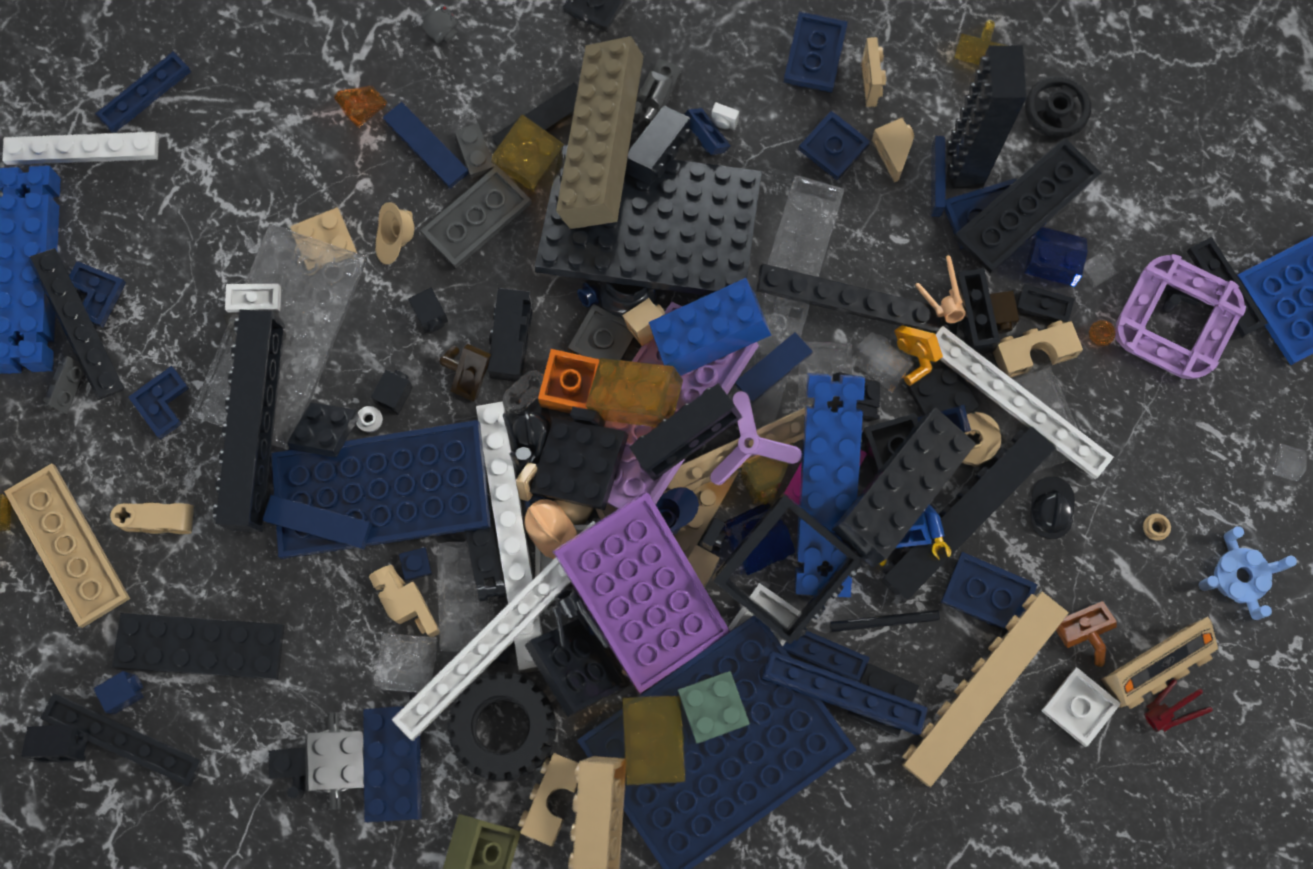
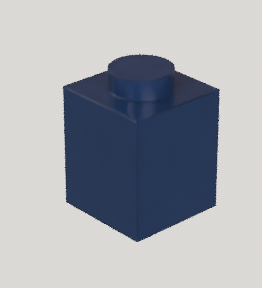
[93,671,144,715]

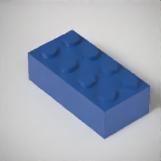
[649,278,771,379]

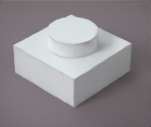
[711,103,739,130]

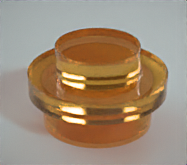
[1089,320,1116,346]

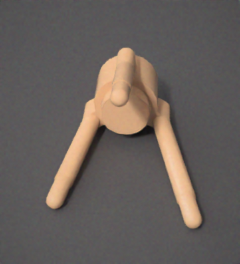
[915,255,966,323]

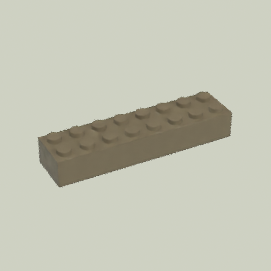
[556,36,643,229]

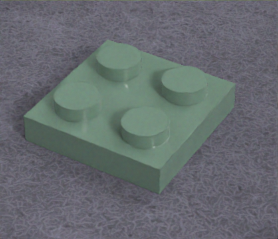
[678,671,750,744]

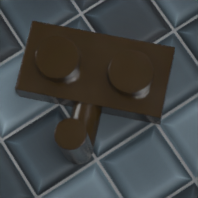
[439,344,491,402]

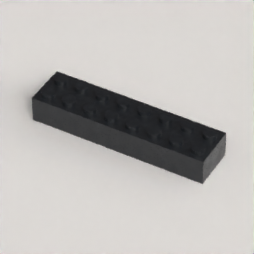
[946,45,1027,188]
[213,309,285,533]

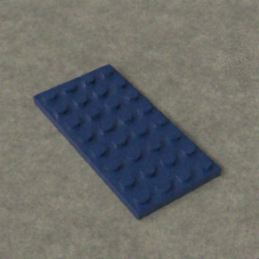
[271,420,491,559]

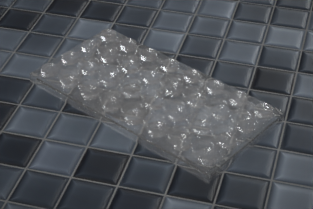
[190,224,368,450]

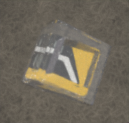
[1273,443,1307,482]

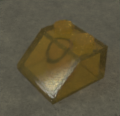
[740,443,794,505]

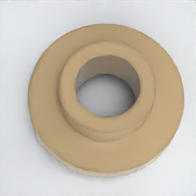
[1143,514,1171,541]

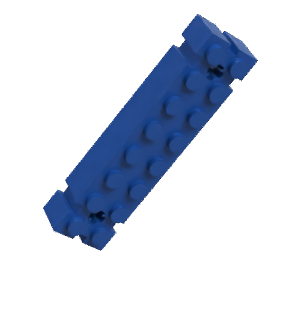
[0,166,60,374]
[794,373,865,598]

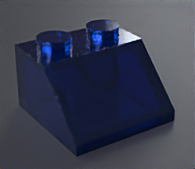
[1024,227,1088,286]
[724,502,796,576]

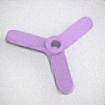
[710,392,802,485]

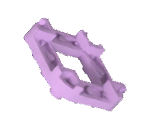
[1115,254,1246,379]

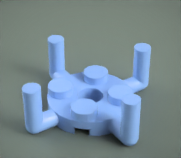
[1199,527,1297,620]

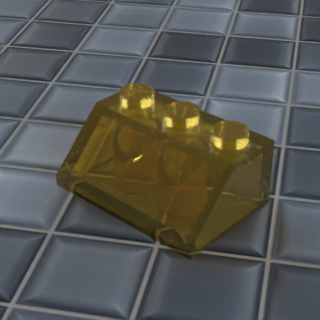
[623,696,685,785]

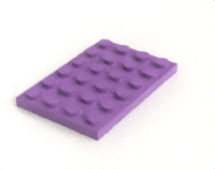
[552,492,730,693]

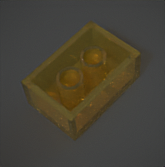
[586,358,683,427]

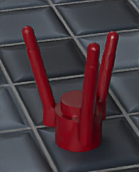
[1144,679,1213,732]

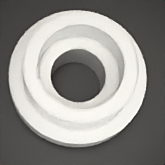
[356,406,383,433]

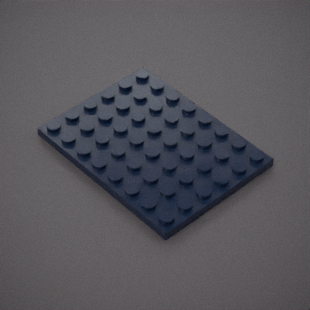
[577,615,856,869]

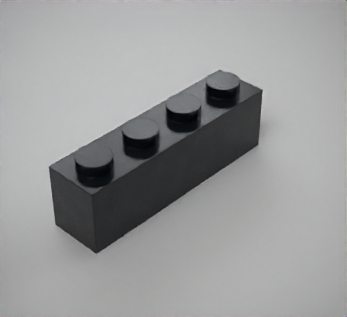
[629,383,743,481]

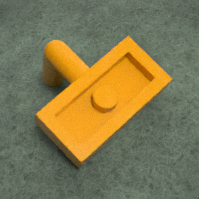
[894,325,943,386]

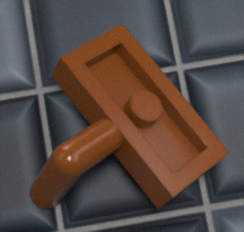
[1056,601,1117,667]

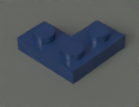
[69,261,126,328]
[128,366,189,440]

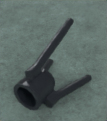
[503,413,546,475]
[552,589,609,648]

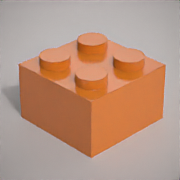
[538,349,604,414]

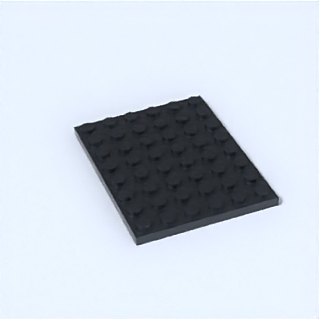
[535,144,762,296]

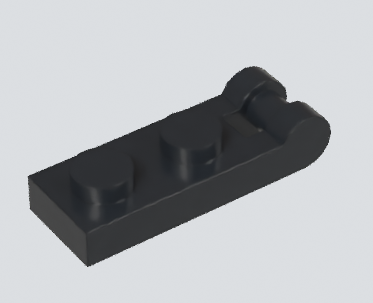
[464,523,506,602]

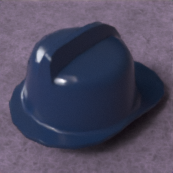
[656,487,699,536]

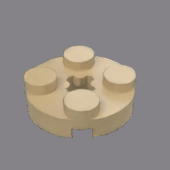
[962,412,1001,467]

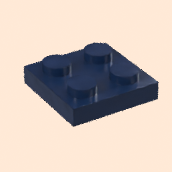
[798,111,870,181]

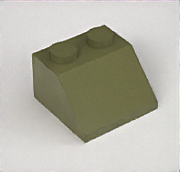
[442,814,521,869]

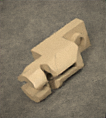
[369,565,441,638]

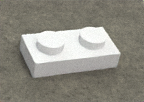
[225,284,281,312]

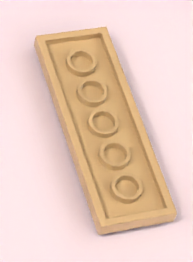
[4,463,130,628]

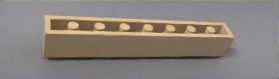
[901,592,1069,787]

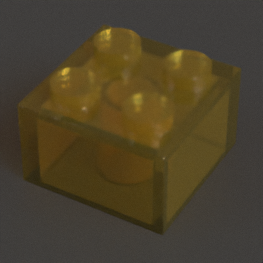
[491,115,564,191]

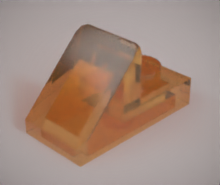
[334,86,387,127]

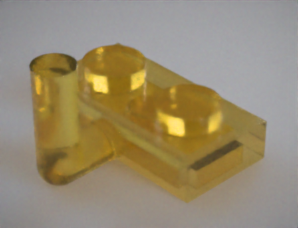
[954,20,1003,66]

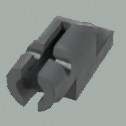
[633,58,682,128]

